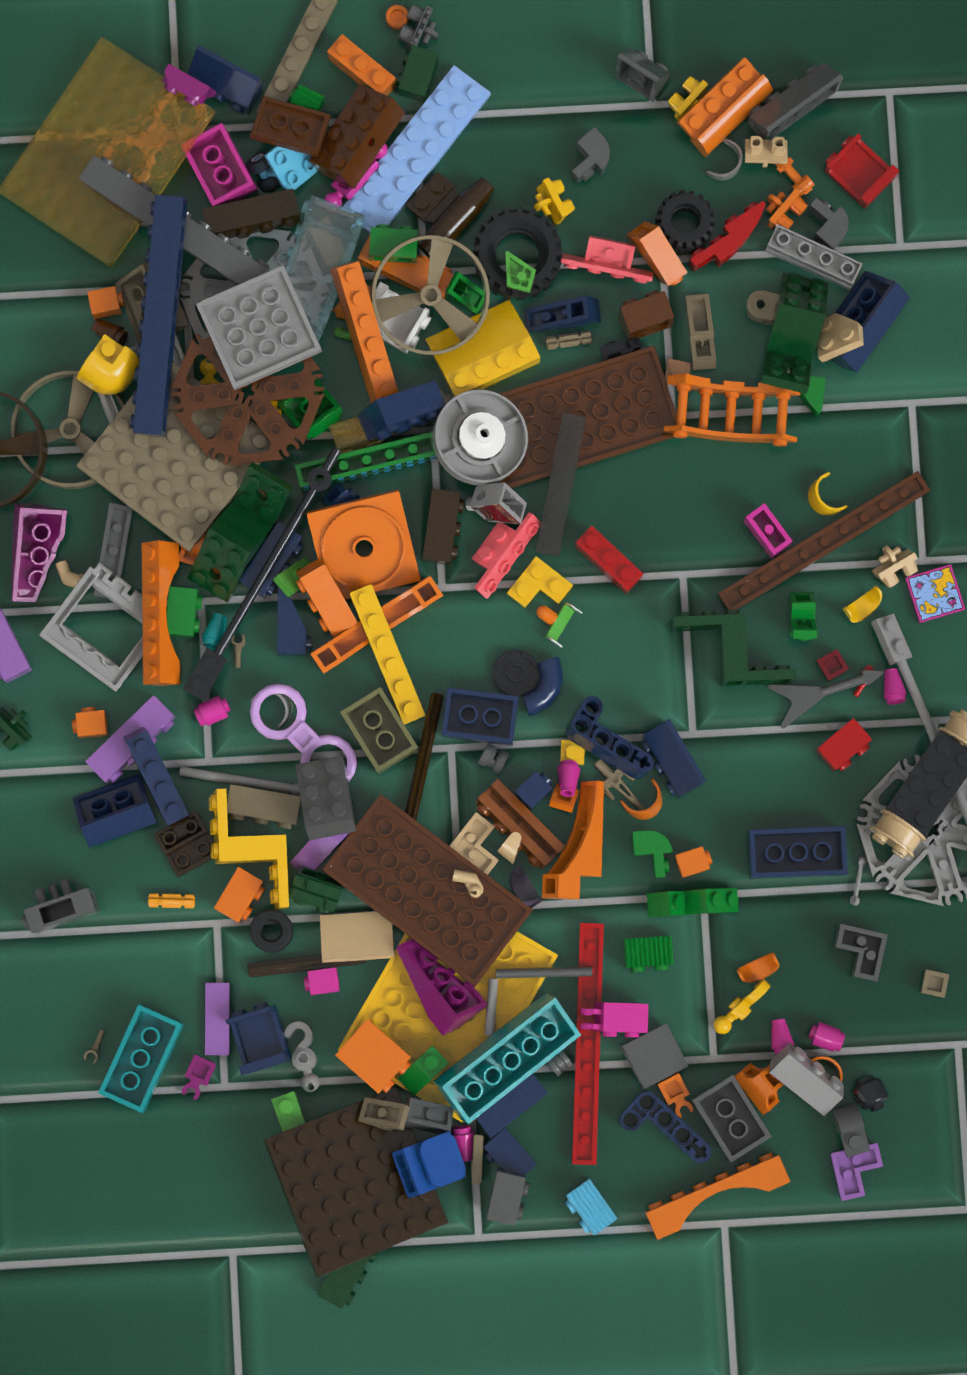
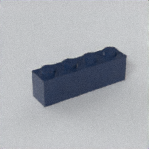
[122,727,189,826]

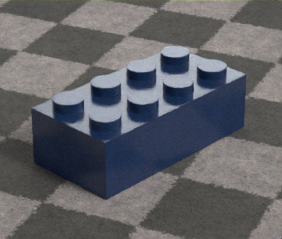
[747,826,848,879]

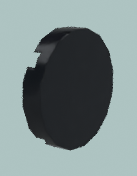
[492,650,539,697]

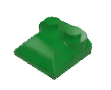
[278,379,343,439]

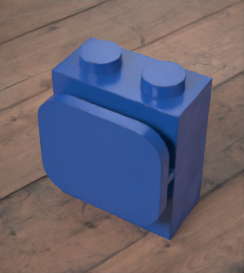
[392,1131,466,1199]

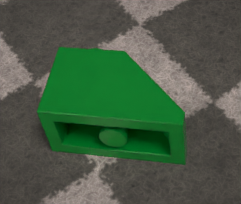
[397,1045,449,1096]

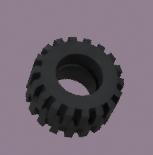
[655,190,715,254]

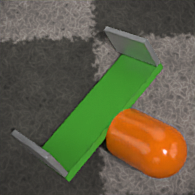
[536,602,583,647]

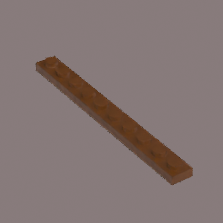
[717,471,931,610]

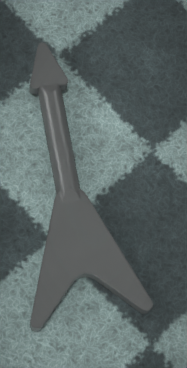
[768,670,883,729]

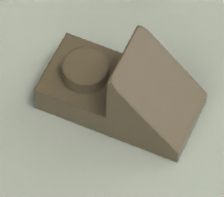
[358,1097,410,1132]

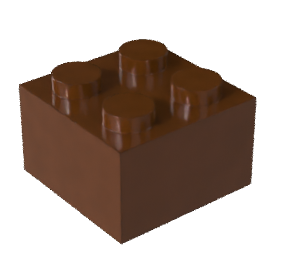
[618,290,674,341]

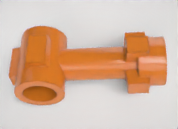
[775,157,815,197]

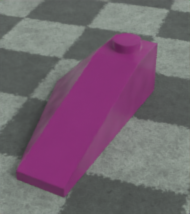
[11,503,67,602]

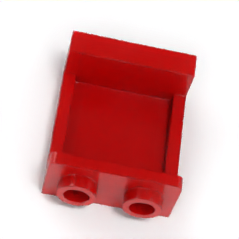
[824,133,899,209]

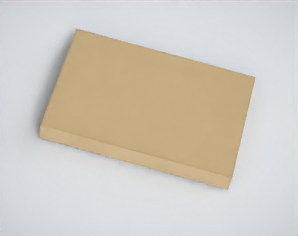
[320,912,394,963]

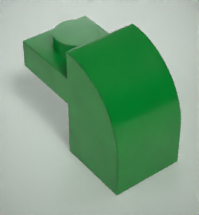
[789,592,817,641]
[631,830,673,879]

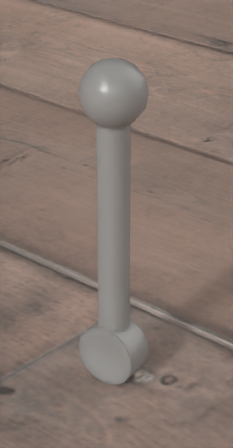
[850,856,867,906]

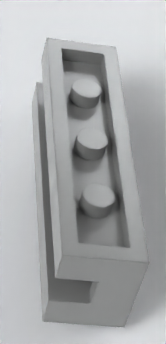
[765,224,863,291]

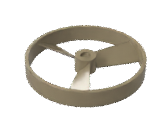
[370,235,490,355]
[11,371,124,490]

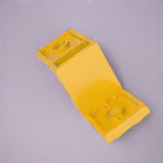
[209,789,289,910]

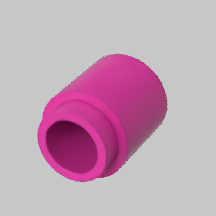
[194,695,231,727]
[808,1022,846,1052]

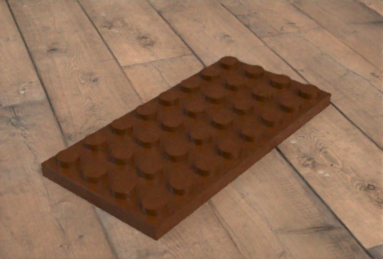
[499,346,677,489]
[322,794,533,987]

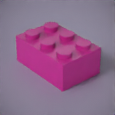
[181,123,258,206]

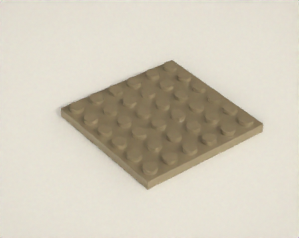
[76,363,271,553]

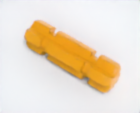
[148,893,195,908]

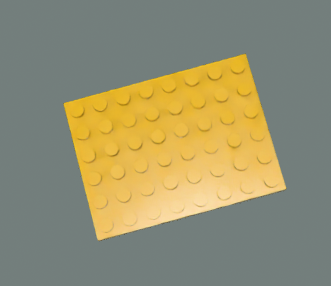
[338,931,558,1122]

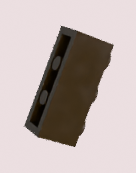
[423,489,464,566]

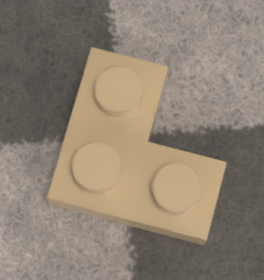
[450,812,499,875]

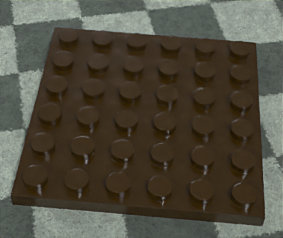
[263,1087,448,1278]

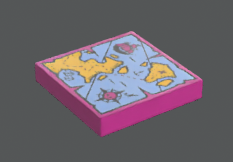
[905,564,965,623]

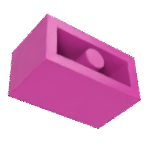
[743,503,793,559]

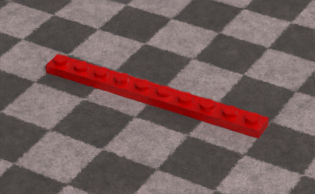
[572,923,604,1165]

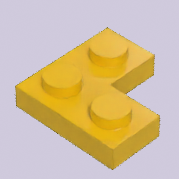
[507,556,573,608]

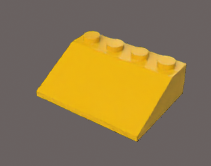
[425,300,540,398]

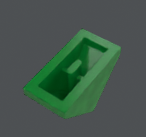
[445,271,484,315]
[799,376,826,418]

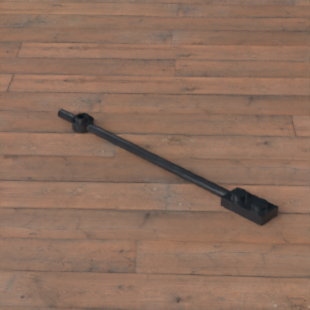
[183,446,342,701]

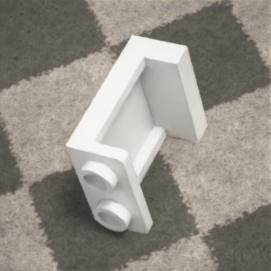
[376,282,431,354]

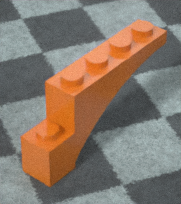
[542,781,604,900]

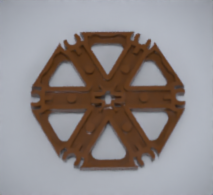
[171,327,325,466]

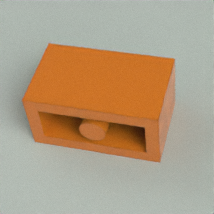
[214,867,265,923]

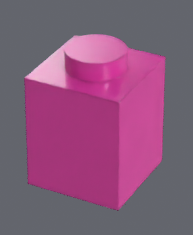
[304,967,340,995]

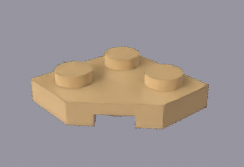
[817,313,864,362]

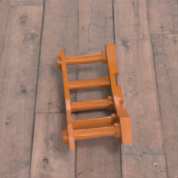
[664,373,800,447]

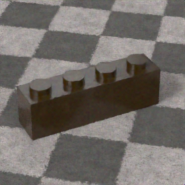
[202,189,301,239]

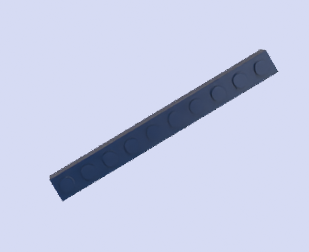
[130,195,188,437]

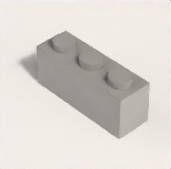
[769,1042,844,1116]

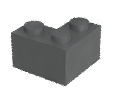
[833,924,888,982]
[487,1169,530,1226]

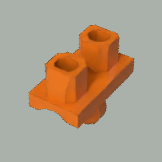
[766,188,808,229]

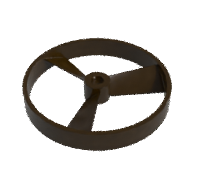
[0,392,48,508]

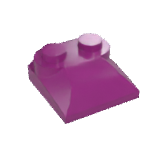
[161,64,217,107]

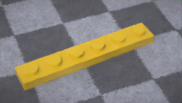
[349,584,426,725]

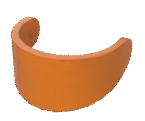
[620,778,663,820]
[737,952,780,983]
[811,1056,843,1082]

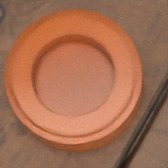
[386,5,409,30]

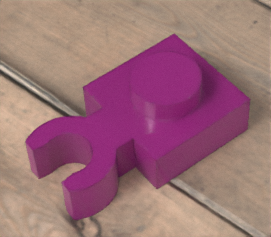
[182,1054,217,1100]

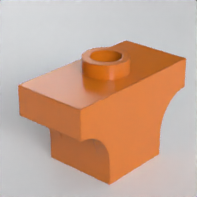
[734,1063,784,1115]

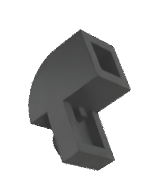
[571,127,610,184]
[808,198,849,251]
[831,1103,870,1157]

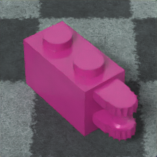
[580,1002,648,1038]

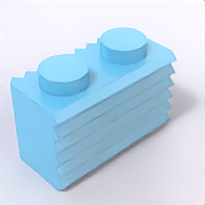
[565,1178,617,1235]

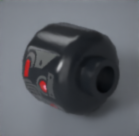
[853,1075,889,1113]

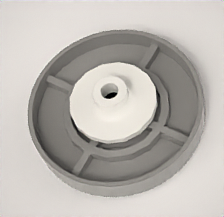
[432,390,528,485]

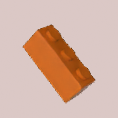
[327,34,396,96]
[296,558,358,637]

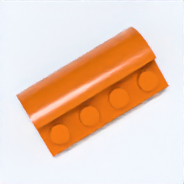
[677,57,773,157]

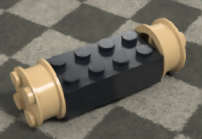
[869,709,967,859]

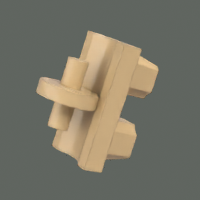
[745,136,788,167]
[871,545,918,588]

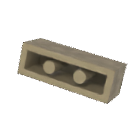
[227,784,301,830]

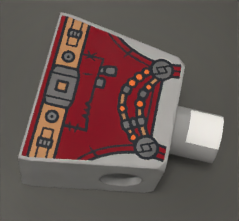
[466,482,527,524]

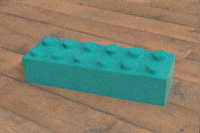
[433,993,581,1124]

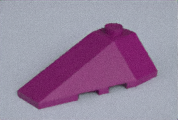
[396,939,488,1036]

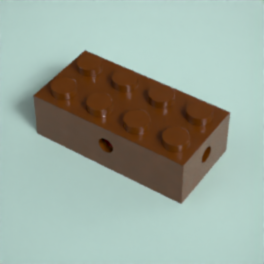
[309,85,405,189]

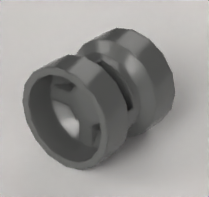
[478,743,510,774]

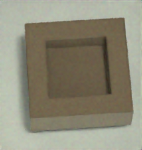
[920,969,949,998]

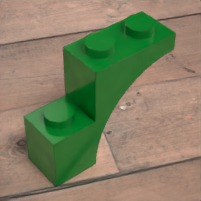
[647,888,739,917]

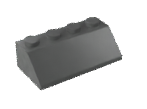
[747,63,843,140]

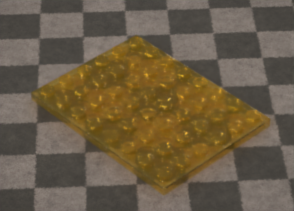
[0,36,216,267]

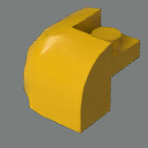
[76,334,140,395]

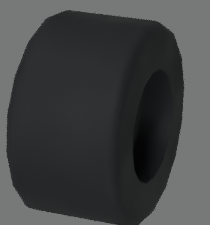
[249,909,293,953]

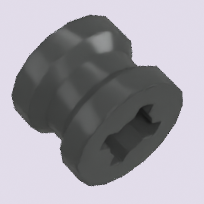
[547,1050,573,1076]

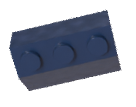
[187,45,263,115]
[641,719,706,798]
[73,773,157,848]

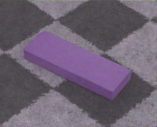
[205,983,230,1055]

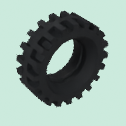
[473,206,562,301]

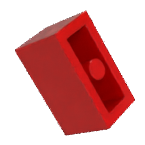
[815,718,872,772]

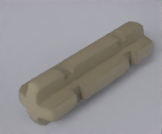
[546,330,592,350]

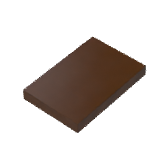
[250,96,331,157]

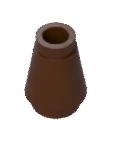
[92,318,128,346]

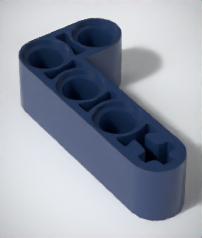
[566,696,654,779]
[619,1091,711,1163]

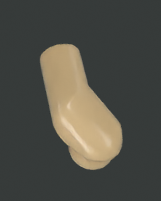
[55,560,84,588]
[452,869,483,898]

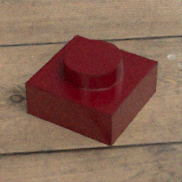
[816,649,849,681]

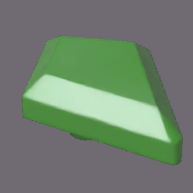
[505,251,536,293]

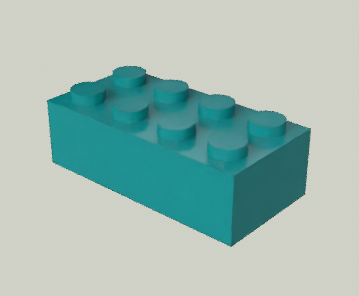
[98,1004,185,1113]

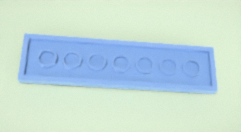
[341,66,491,234]

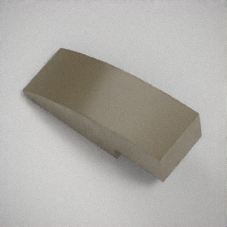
[685,294,716,371]

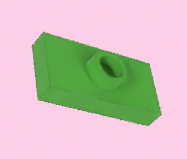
[273,556,311,598]

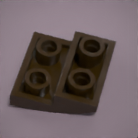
[154,811,214,878]

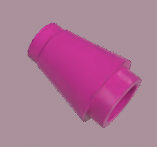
[884,668,907,705]
[557,760,581,797]
[771,1019,795,1055]
[451,1125,474,1162]

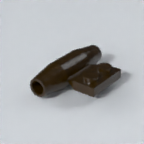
[406,172,495,258]

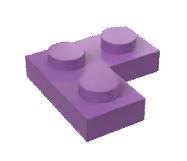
[830,1142,883,1201]

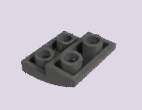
[621,1023,688,1090]

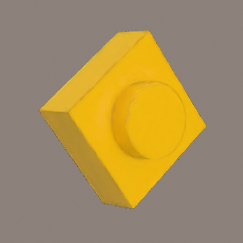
[560,740,585,766]

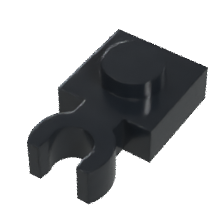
[600,337,641,361]

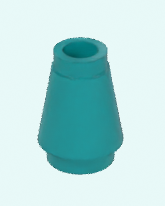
[201,613,227,650]

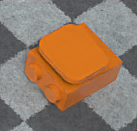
[335,1019,411,1094]

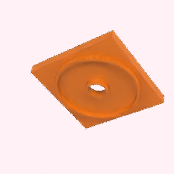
[306,489,421,600]

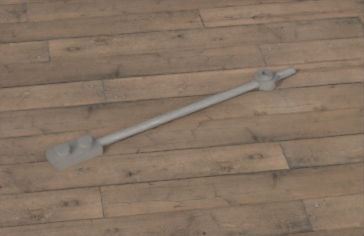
[871,614,967,824]

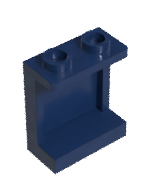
[226,1002,292,1076]

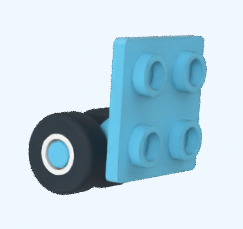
[246,146,318,192]

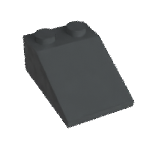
[615,48,670,102]

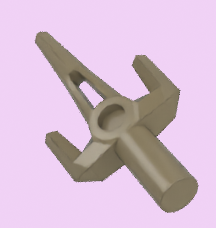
[594,759,646,811]

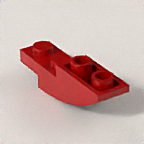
[689,201,766,271]

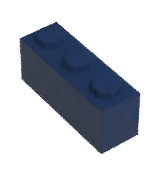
[239,522,304,599]
[476,1074,548,1138]

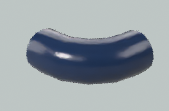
[522,657,563,717]

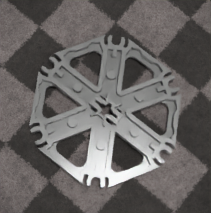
[856,754,967,906]

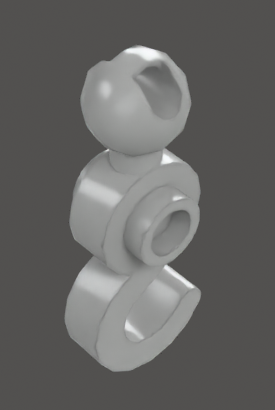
[284,1021,320,1092]

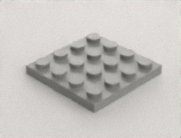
[196,265,322,391]

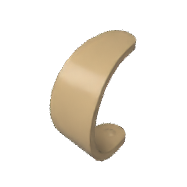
[497,832,521,865]

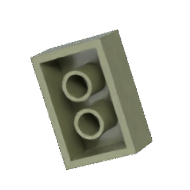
[340,687,419,775]

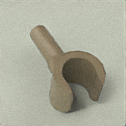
[231,634,246,668]
[84,1030,105,1064]

